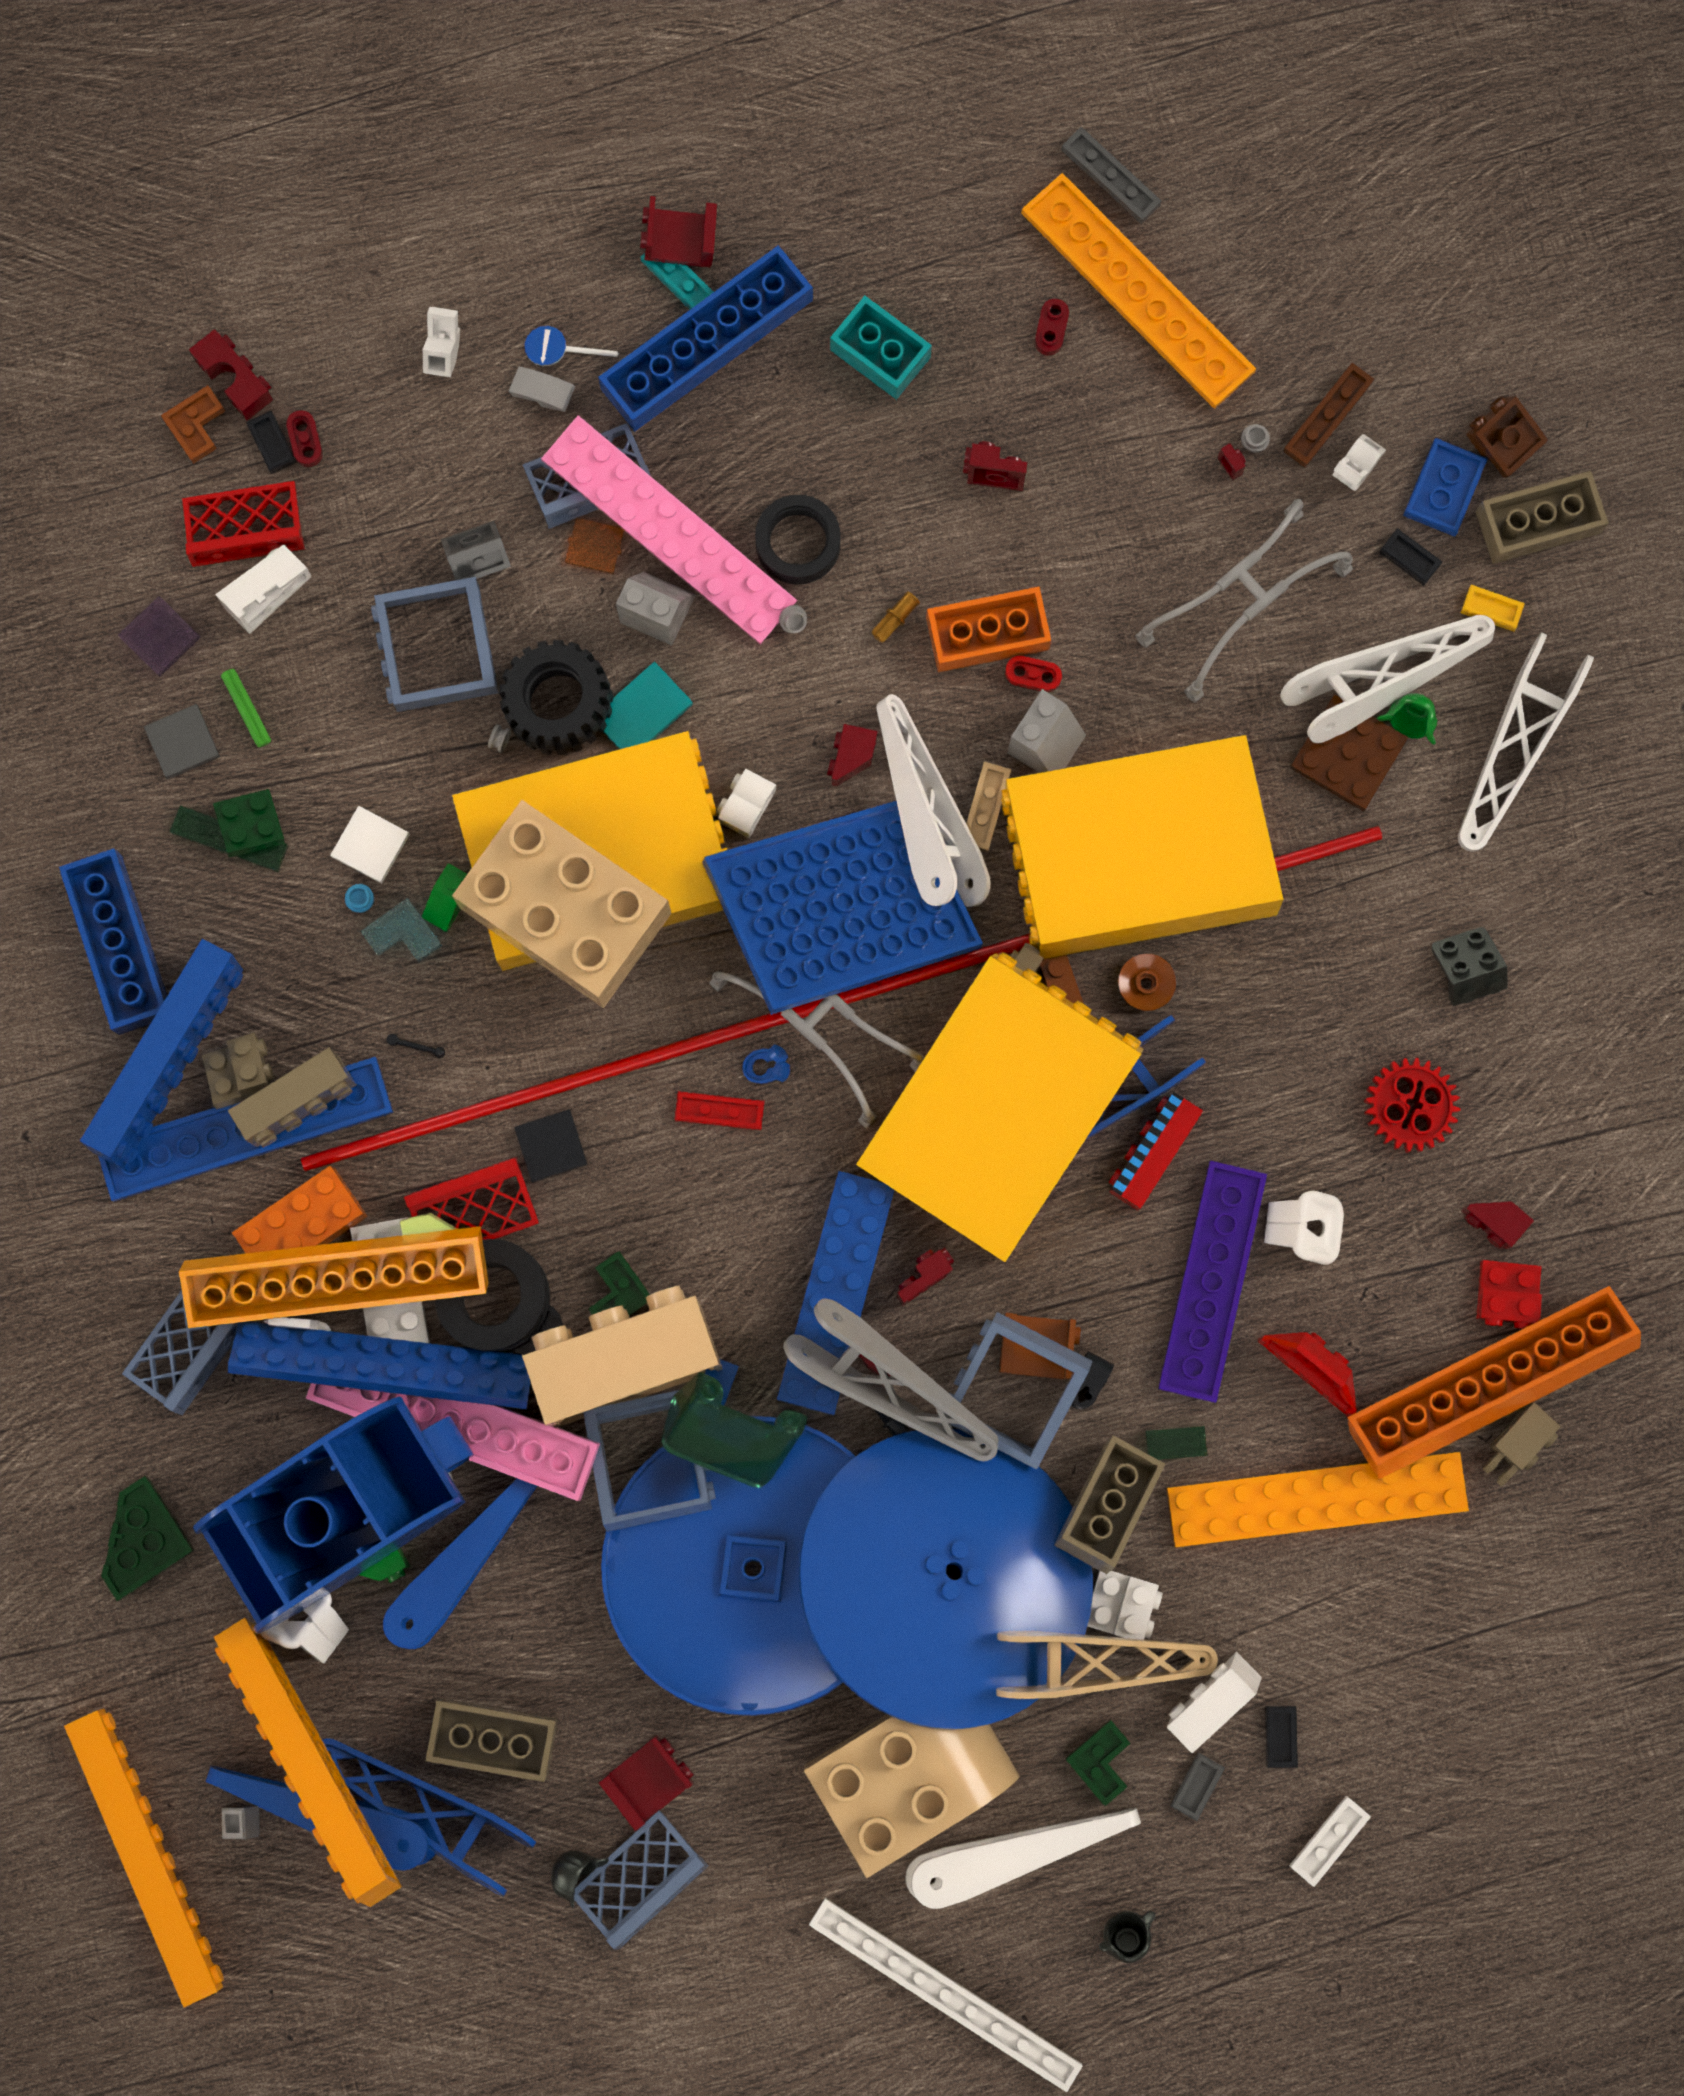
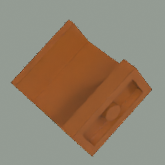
[999,1313,1081,1380]

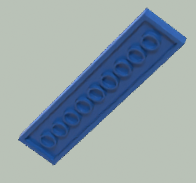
[98,1056,394,1202]
[228,1321,531,1409]

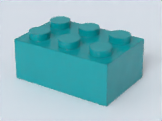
[830,295,932,400]

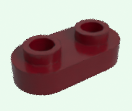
[1035,299,1069,356]
[286,410,323,467]

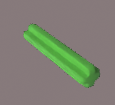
[221,669,271,748]

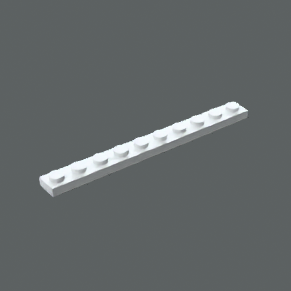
[809,1898,1083,2092]

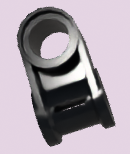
[1071,1351,1114,1410]

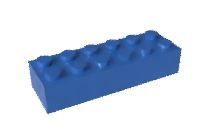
[59,848,168,1035]

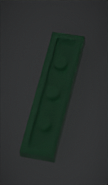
[170,805,289,872]

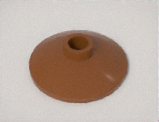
[1118,953,1176,1011]

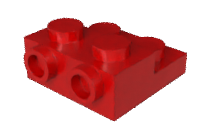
[1476,1260,1542,1329]

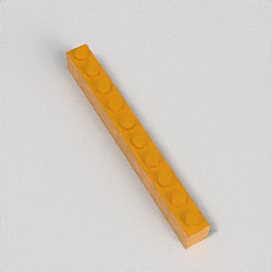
[64,1708,224,2008]

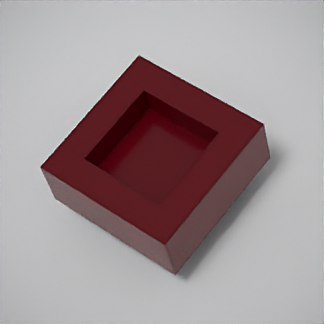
[1217,443,1246,481]

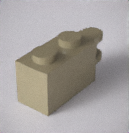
[1482,1402,1561,1486]

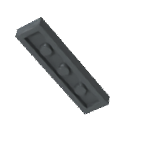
[1061,127,1162,224]

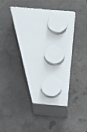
[215,545,312,634]
[1167,1651,1262,1753]

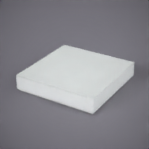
[330,806,410,884]

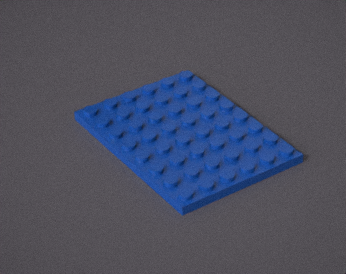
[702,801,983,1015]

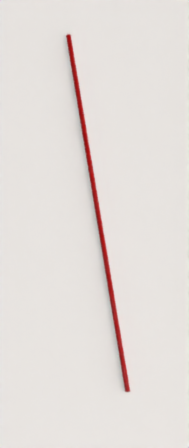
[301,826,1382,1172]

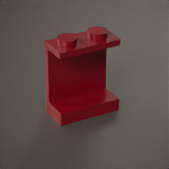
[640,196,717,268]
[598,1735,694,1832]

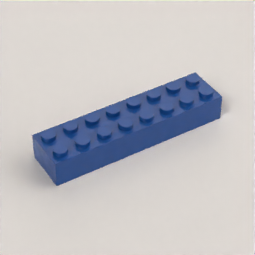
[598,245,813,432]
[80,939,243,1169]
[777,1171,895,1416]

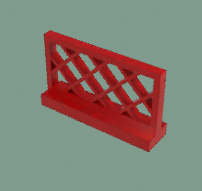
[182,481,305,567]
[404,1156,539,1240]

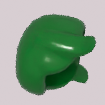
[1377,693,1438,744]

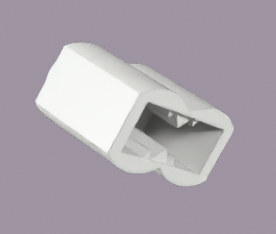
[716,769,776,838]

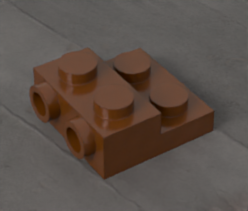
[1466,396,1548,478]

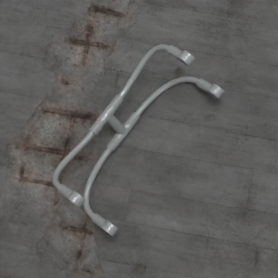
[1135,499,1353,703]
[709,971,925,1128]

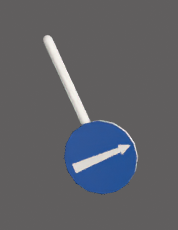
[525,326,619,366]

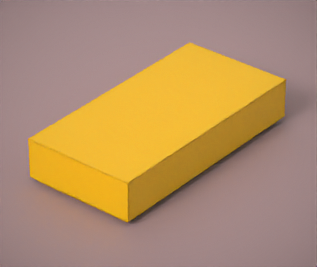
[1460,585,1525,632]

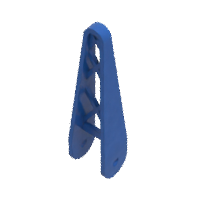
[1086,1015,1206,1140]
[383,1478,537,1649]
[322,1738,536,1897]
[205,1766,440,1871]

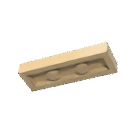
[966,762,1012,853]

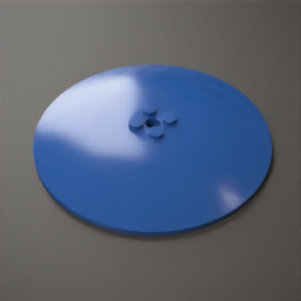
[601,1416,856,1716]
[799,1429,1093,1730]

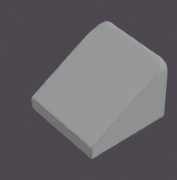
[222,1806,260,1839]

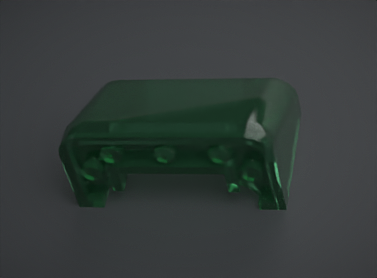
[661,1372,808,1488]

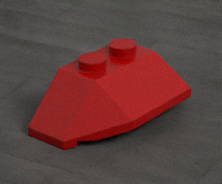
[1257,1332,1357,1417]

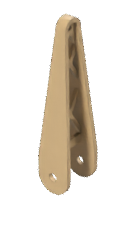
[996,1631,1218,1699]

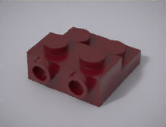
[963,441,1028,491]
[896,1247,954,1306]

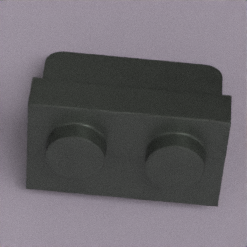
[1432,927,1508,1006]

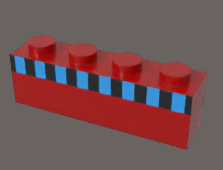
[1108,1092,1203,1211]

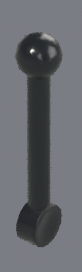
[387,1034,445,1058]

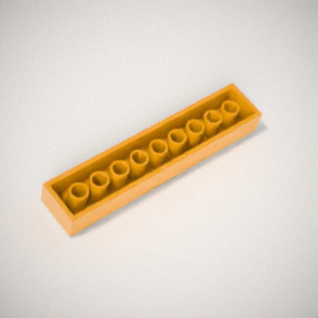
[179,1226,488,1328]
[214,1618,402,1907]

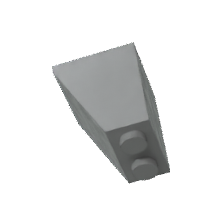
[616,572,696,645]
[1007,689,1086,773]

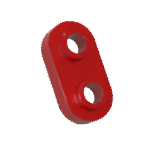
[1005,656,1062,693]

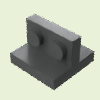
[441,521,511,580]

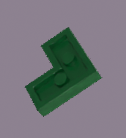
[588,1251,650,1316]
[1065,1720,1131,1806]

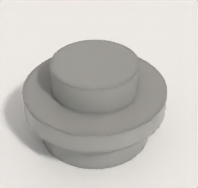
[1241,424,1270,453]
[779,605,807,633]

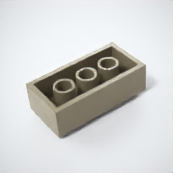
[1476,471,1609,564]
[228,1047,357,1148]
[1054,1435,1165,1574]
[425,1698,558,1782]

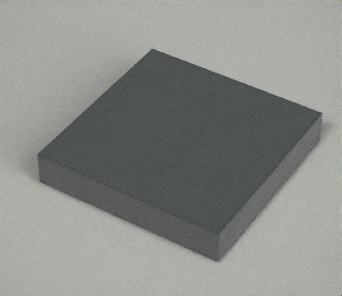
[144,704,220,780]

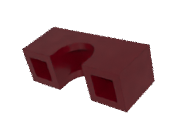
[189,329,273,421]

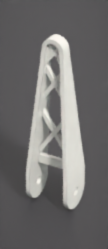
[1280,615,1495,743]
[1458,632,1594,852]
[876,694,990,907]
[905,1808,1141,1909]

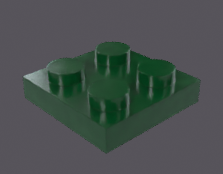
[213,789,285,858]

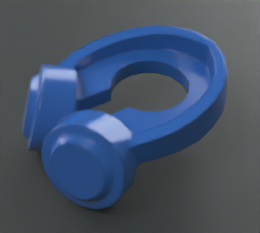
[742,1045,790,1084]

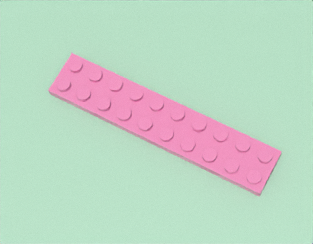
[541,415,797,645]
[306,1383,600,1501]

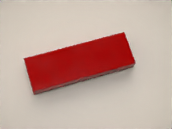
[674,1091,765,1131]

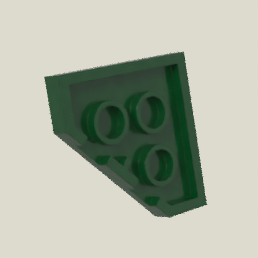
[101,1476,195,1601]

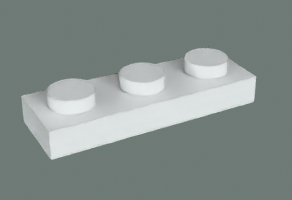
[1289,1796,1371,1887]

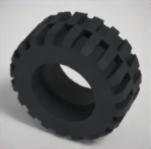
[499,639,613,755]

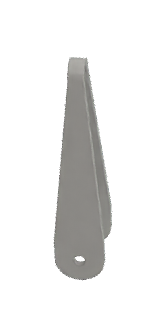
[783,1299,999,1461]

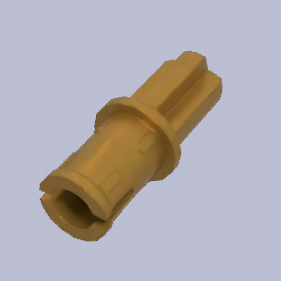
[871,591,920,643]

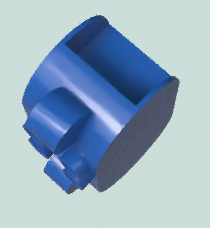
[193,1397,474,1634]

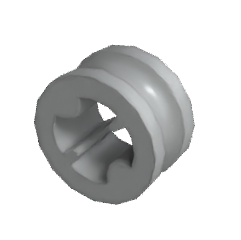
[488,724,511,753]

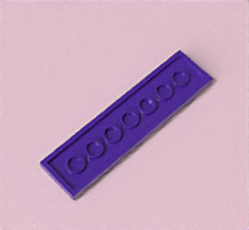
[1158,1160,1267,1403]

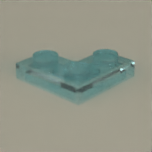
[360,898,442,962]

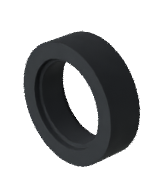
[755,495,841,584]

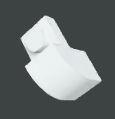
[423,307,460,377]
[1333,434,1386,491]

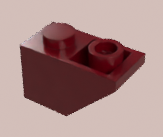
[827,724,878,786]
[1461,1201,1534,1250]

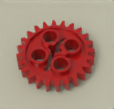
[1364,1058,1461,1153]

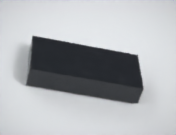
[246,410,296,474]
[1379,528,1443,586]
[1265,1706,1298,1768]

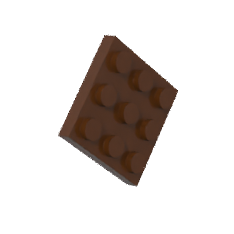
[1290,694,1408,812]

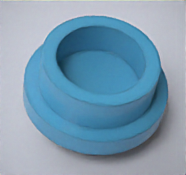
[345,884,374,913]

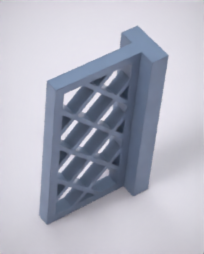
[523,423,651,529]
[122,1290,238,1415]
[574,1810,709,1950]

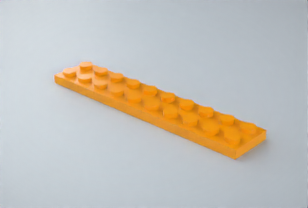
[1021,173,1256,409]
[1166,1452,1469,1547]

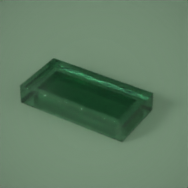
[1145,1426,1208,1460]

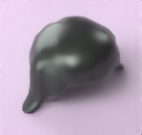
[551,1851,609,1908]
[1099,1911,1156,1963]

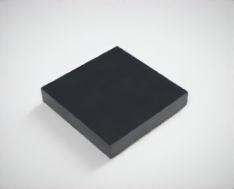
[514,1109,588,1183]

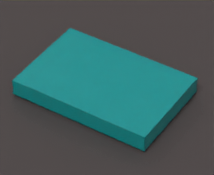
[603,661,693,750]

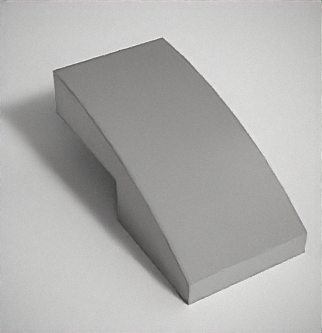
[508,366,575,412]

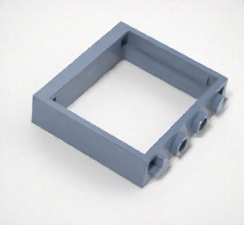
[371,577,499,712]
[946,1312,1093,1469]
[583,1388,716,1532]

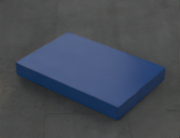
[1403,438,1487,537]

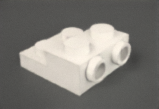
[1087,1571,1163,1640]

